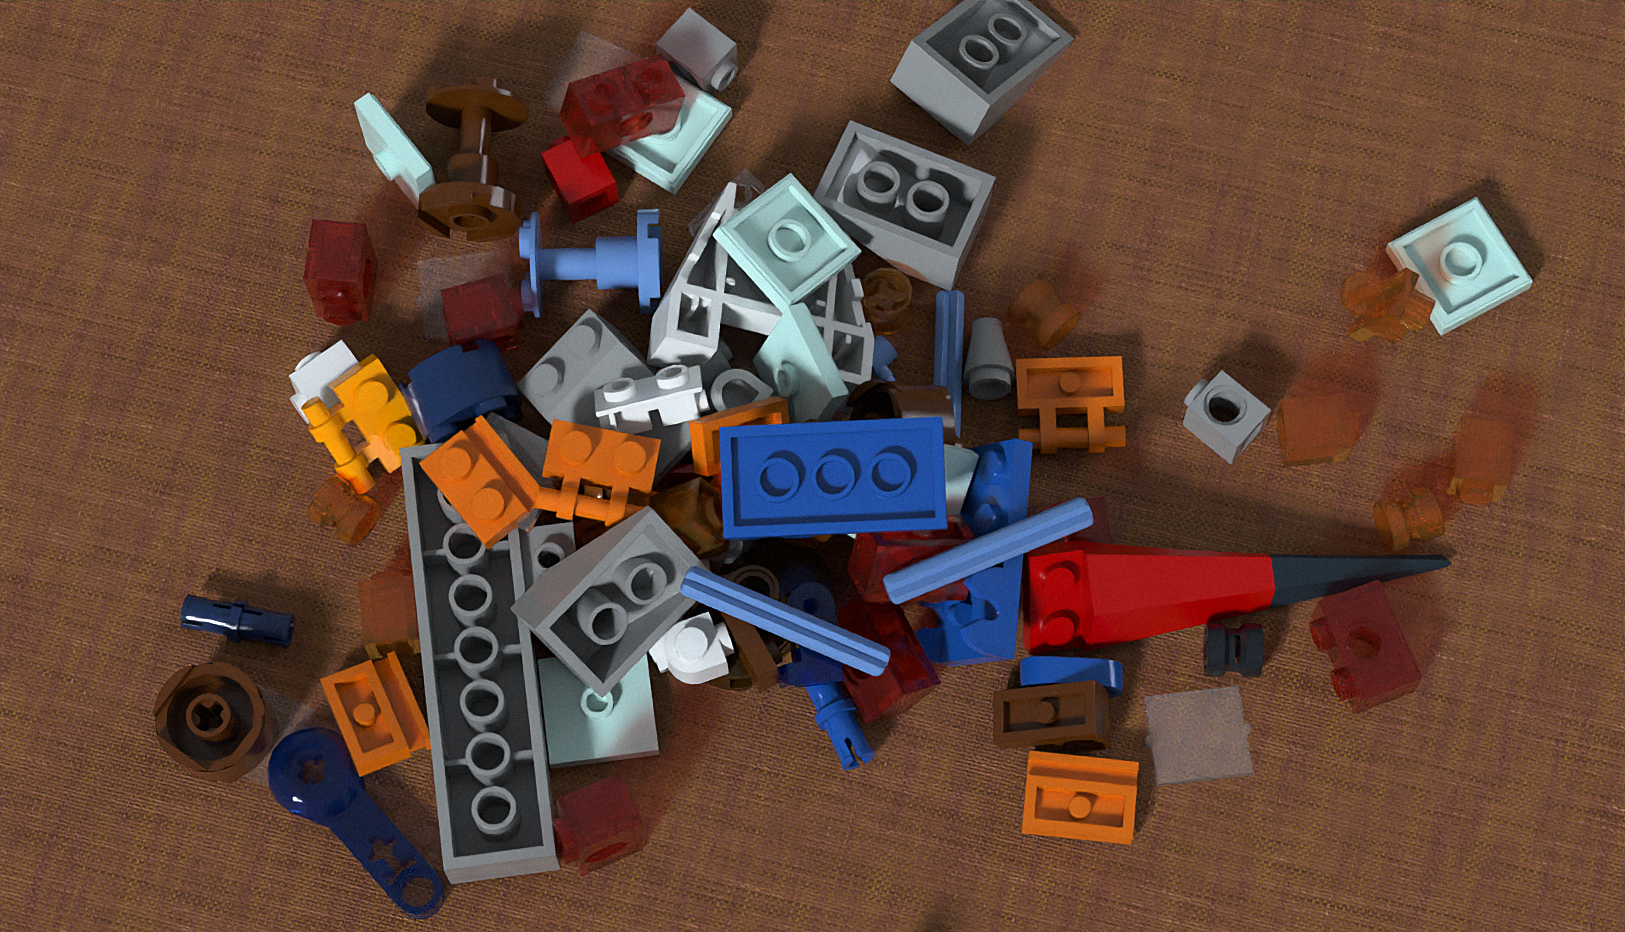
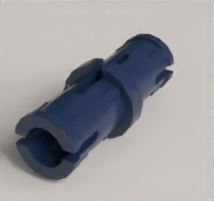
[180,594,295,649]

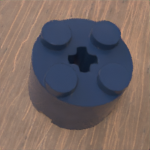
[399,339,524,445]

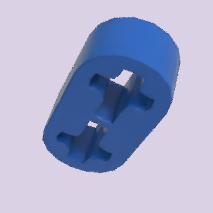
[1019,656,1124,698]

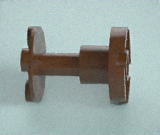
[417,76,529,242]

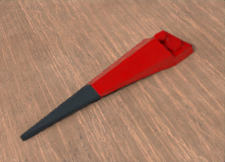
[1023,540,1452,655]

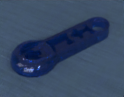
[267,726,445,920]

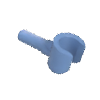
[871,335,897,381]

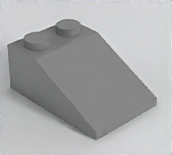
[890,0,1074,146]
[813,120,996,292]
[516,308,692,497]
[510,505,711,698]

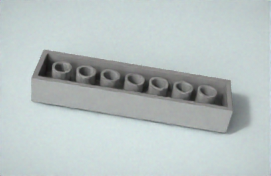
[400,434,561,884]

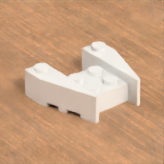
[647,182,874,413]

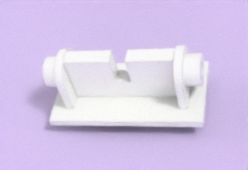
[594,365,710,434]

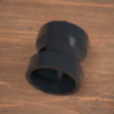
[1203,622,1263,678]

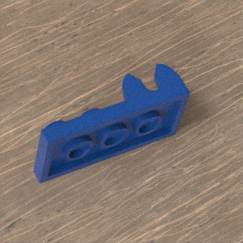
[719,417,948,541]
[904,438,1033,667]

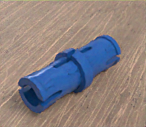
[798,658,875,771]

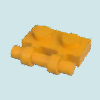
[301,354,425,494]

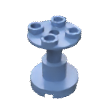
[519,209,663,318]

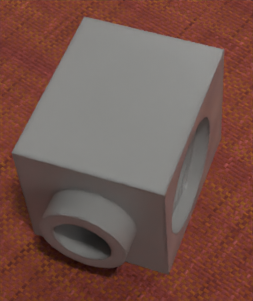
[656,8,738,95]
[1183,370,1271,465]

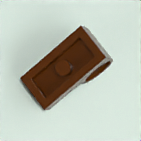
[713,565,783,693]
[993,680,1111,752]

